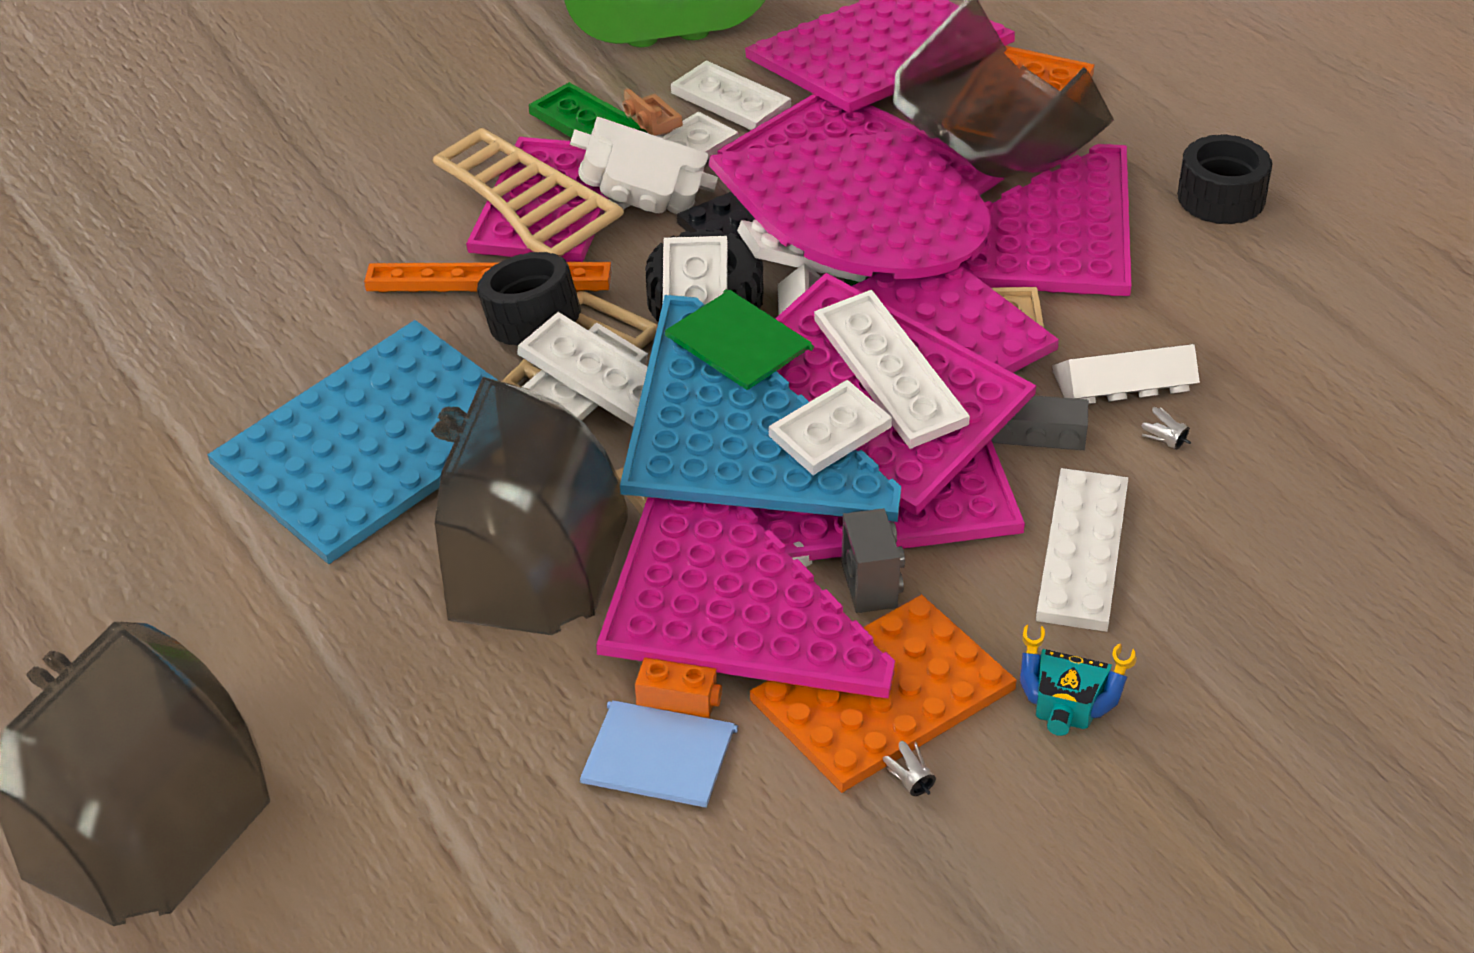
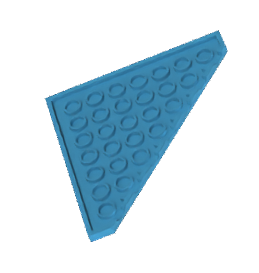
[620,295,901,522]

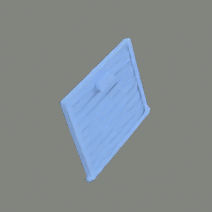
[580,700,738,808]

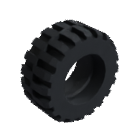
[645,229,764,322]

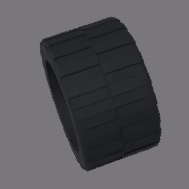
[1177,134,1273,224]
[477,252,581,346]

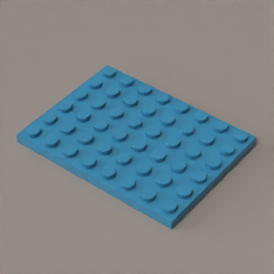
[207,320,539,564]

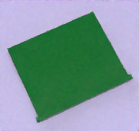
[665,289,814,390]

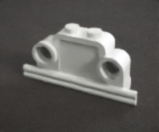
[570,117,718,214]

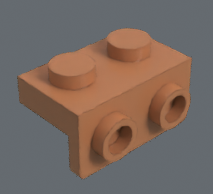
[623,89,683,136]

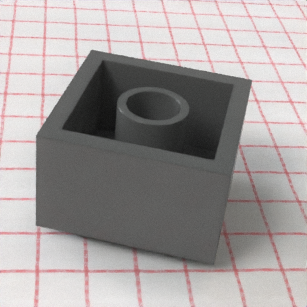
[841,508,905,613]

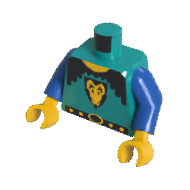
[1020,624,1137,736]

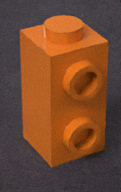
[635,657,722,718]

